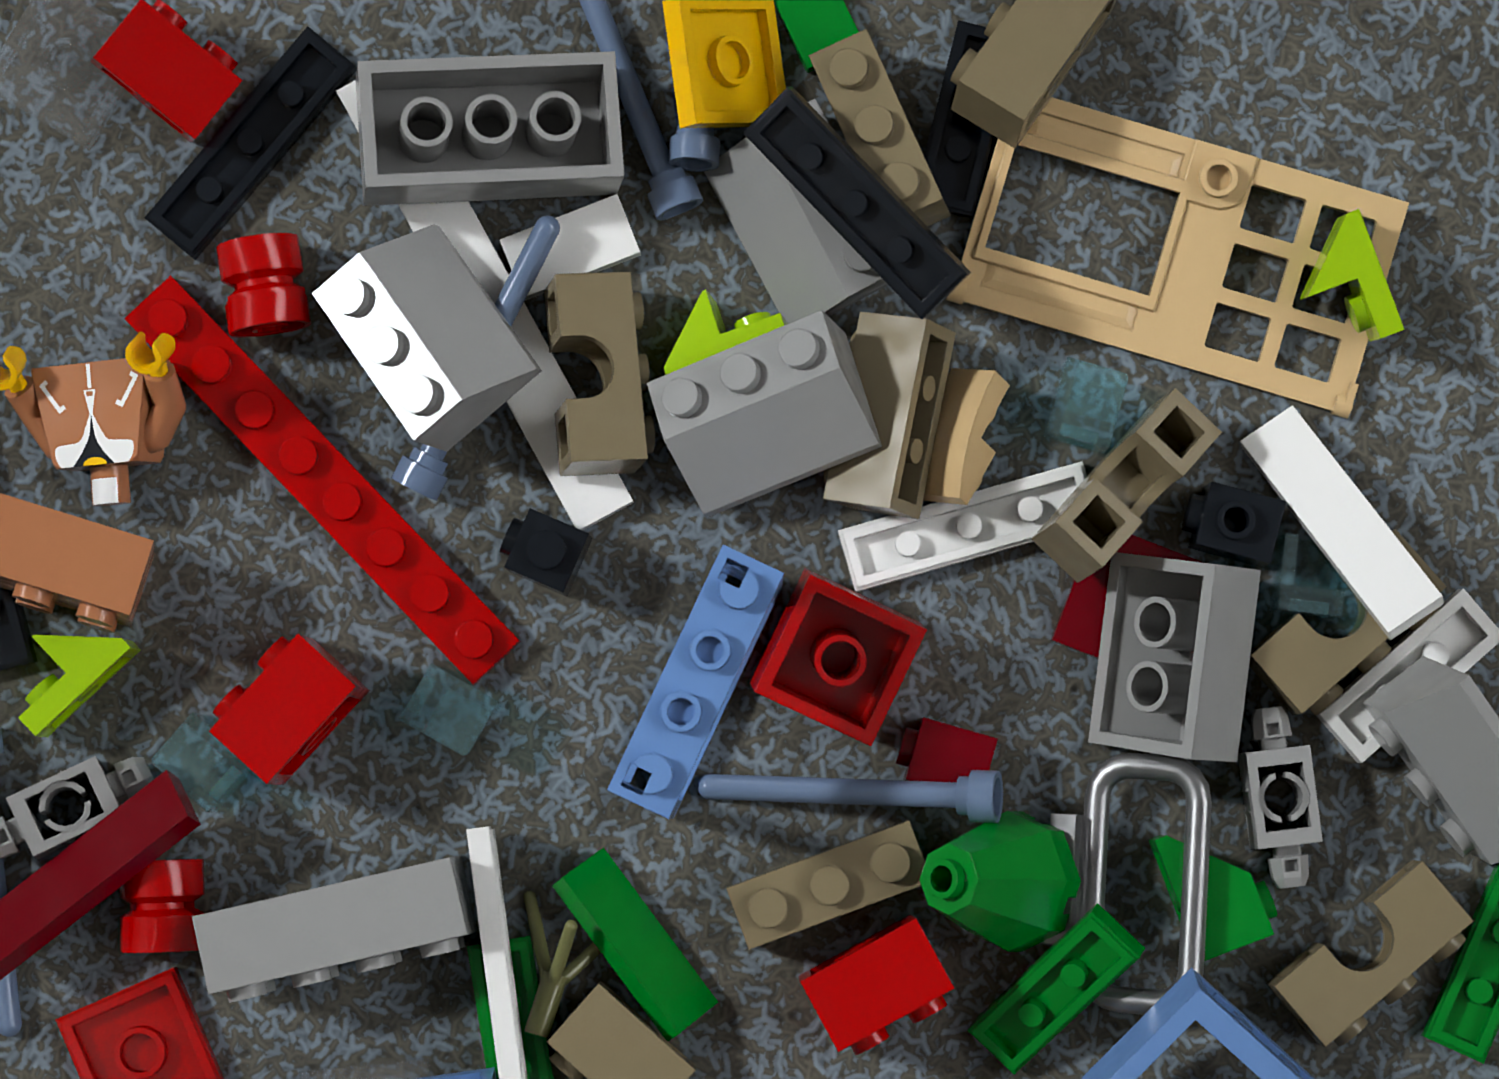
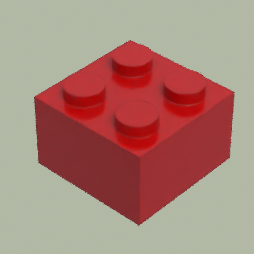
[750,568,927,746]
[209,633,370,785]
[799,914,954,1055]

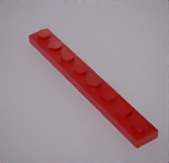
[124,275,521,685]

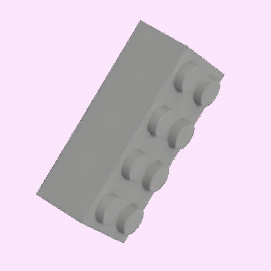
[356,51,624,206]
[192,855,477,1003]

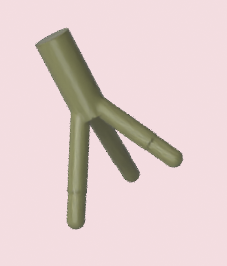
[523,891,601,1039]

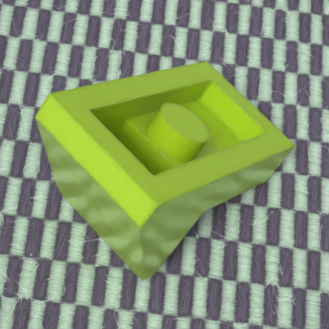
[1300,209,1405,342]
[664,289,788,375]
[18,635,141,738]

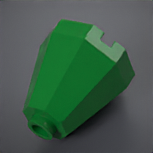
[919,811,1081,952]

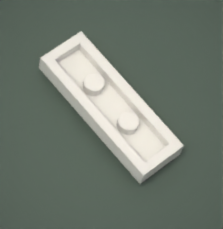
[1316,588,1499,763]

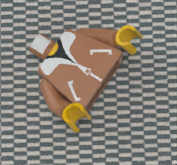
[0,331,186,506]

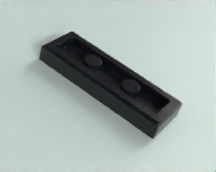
[924,20,994,219]

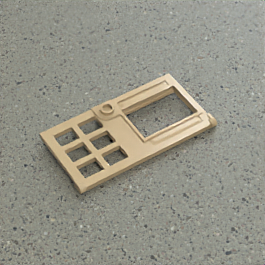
[946,97,1409,419]

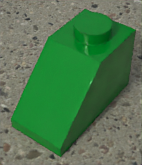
[1148,835,1278,961]

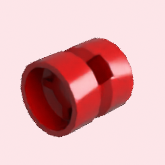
[216,233,312,338]
[119,859,205,953]

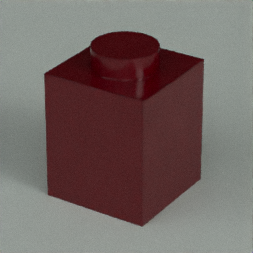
[895,717,998,782]

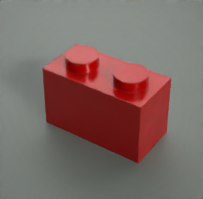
[91,0,243,143]

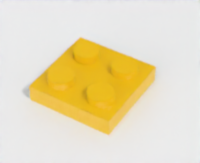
[662,0,786,129]

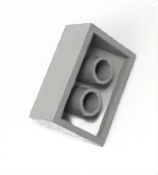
[703,99,888,324]
[312,224,542,452]
[647,310,882,517]
[1088,552,1261,762]
[1362,656,1499,865]

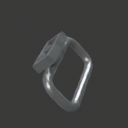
[1044,753,1212,1015]

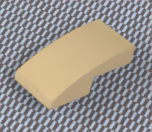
[923,368,1010,505]

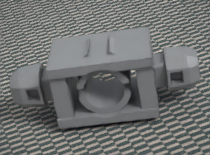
[1238,706,1323,889]
[0,756,154,860]

